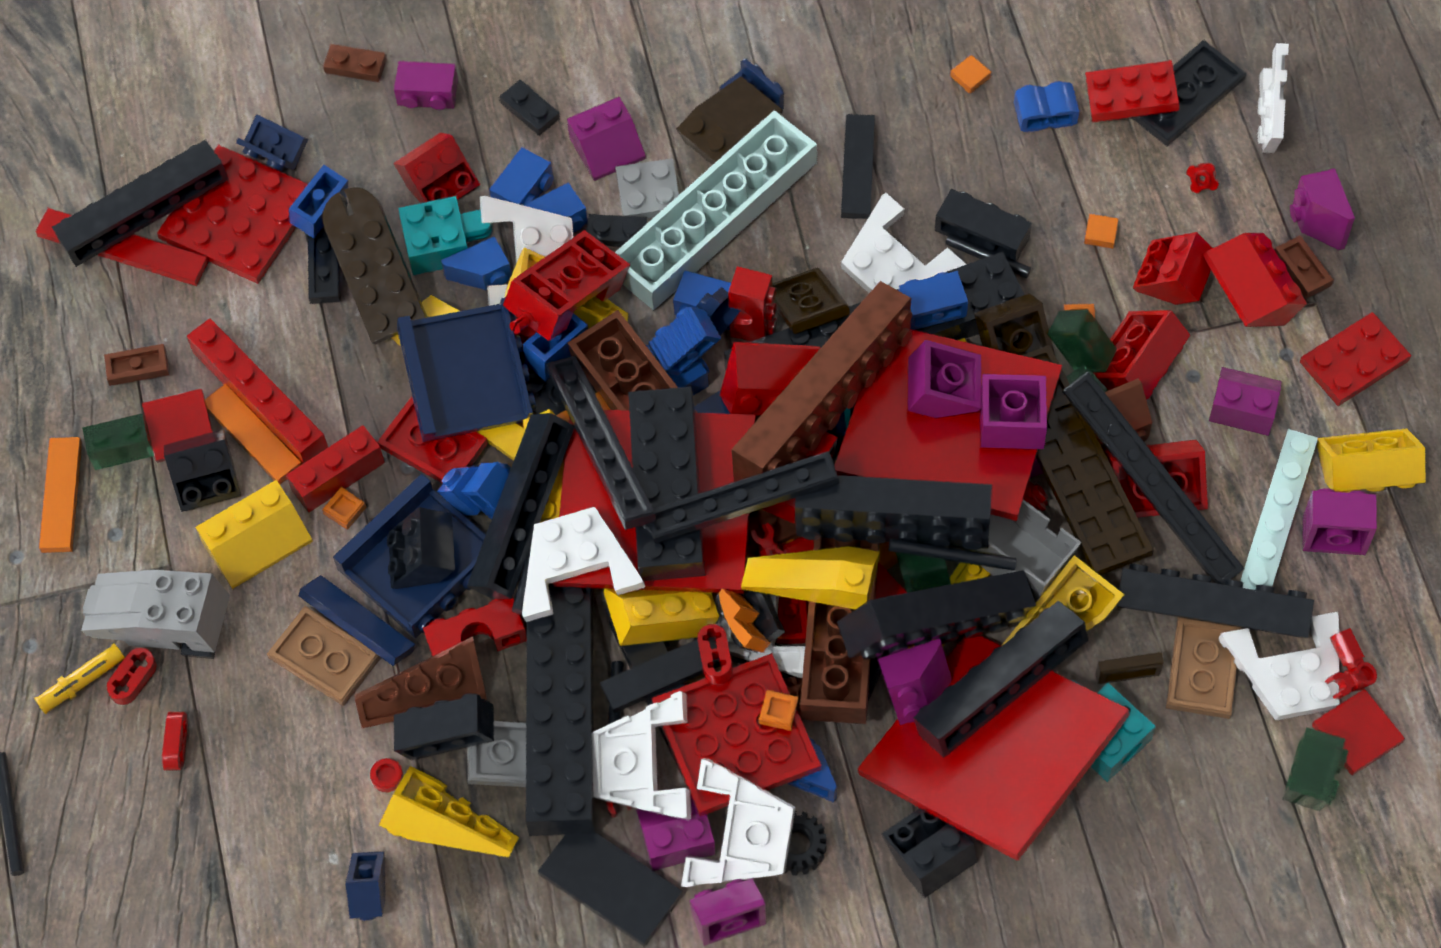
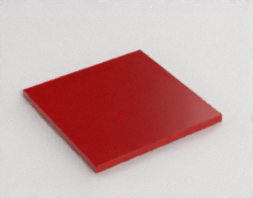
[834,329,1062,521]
[553,410,756,594]
[857,635,1130,861]

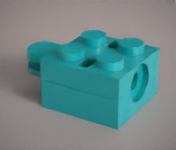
[398,196,493,275]
[1071,680,1156,782]

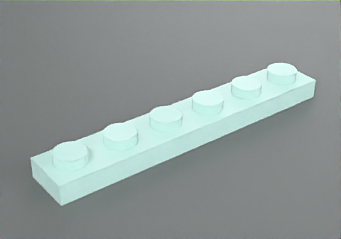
[1240,429,1318,590]

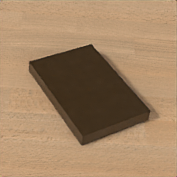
[772,268,850,334]

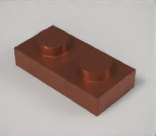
[323,44,387,82]
[1275,235,1333,299]
[104,344,169,386]

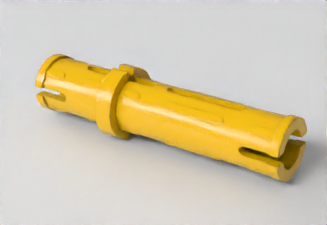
[34,643,125,715]

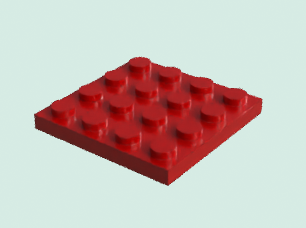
[157,144,308,284]
[652,653,821,817]

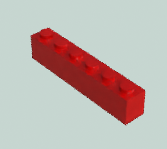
[187,318,328,464]

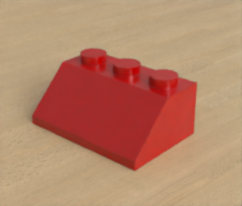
[1203,233,1307,327]
[1088,310,1190,400]
[720,342,821,416]
[1105,439,1208,518]

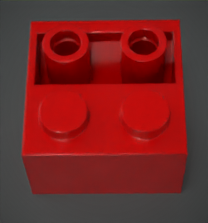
[393,132,480,203]
[1132,232,1212,305]

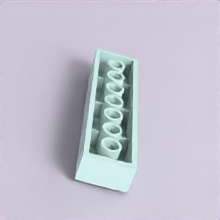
[615,110,817,311]

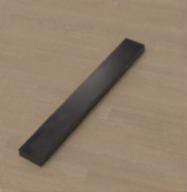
[547,356,656,530]
[1062,371,1245,585]

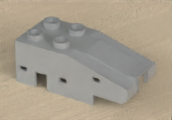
[961,500,1082,603]
[81,570,230,652]

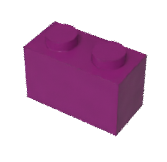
[394,61,458,110]

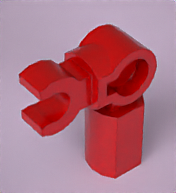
[748,523,814,557]
[1325,628,1377,699]

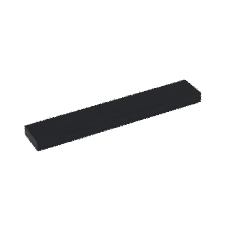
[648,451,839,544]

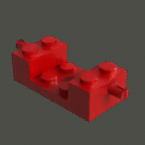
[503,230,630,341]

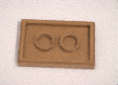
[267,606,381,706]
[1166,617,1241,719]

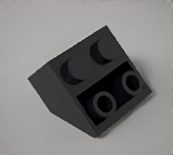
[164,429,241,512]
[387,507,455,589]
[882,808,977,898]

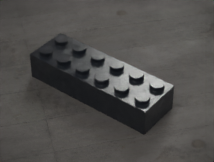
[628,387,705,581]
[795,475,992,550]
[837,570,1036,660]

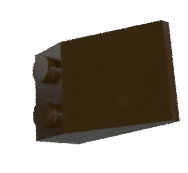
[676,76,783,165]
[974,293,1055,355]

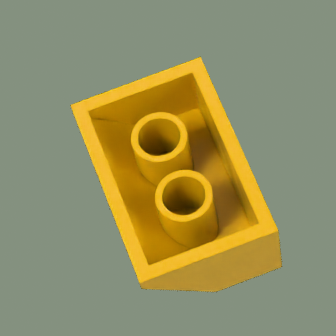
[1316,428,1426,493]
[195,480,313,589]
[603,588,719,646]

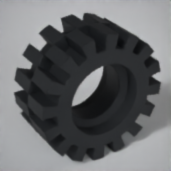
[785,811,826,876]

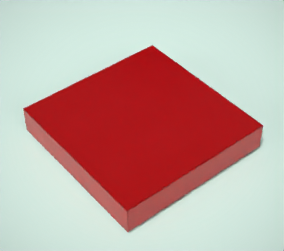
[142,388,213,463]
[1312,688,1405,776]

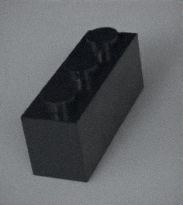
[935,189,1032,261]
[394,693,494,761]

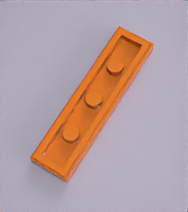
[205,384,302,484]
[39,437,82,553]

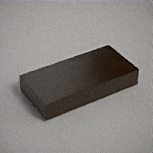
[1095,652,1164,684]

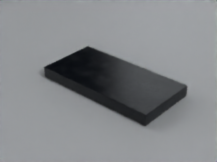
[1131,40,1247,147]
[538,832,683,947]

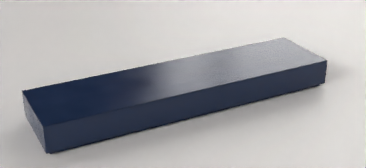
[298,575,415,666]

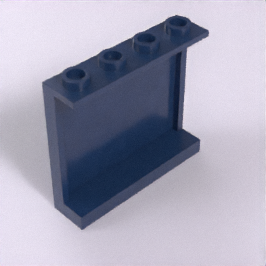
[397,297,536,442]
[333,474,486,639]

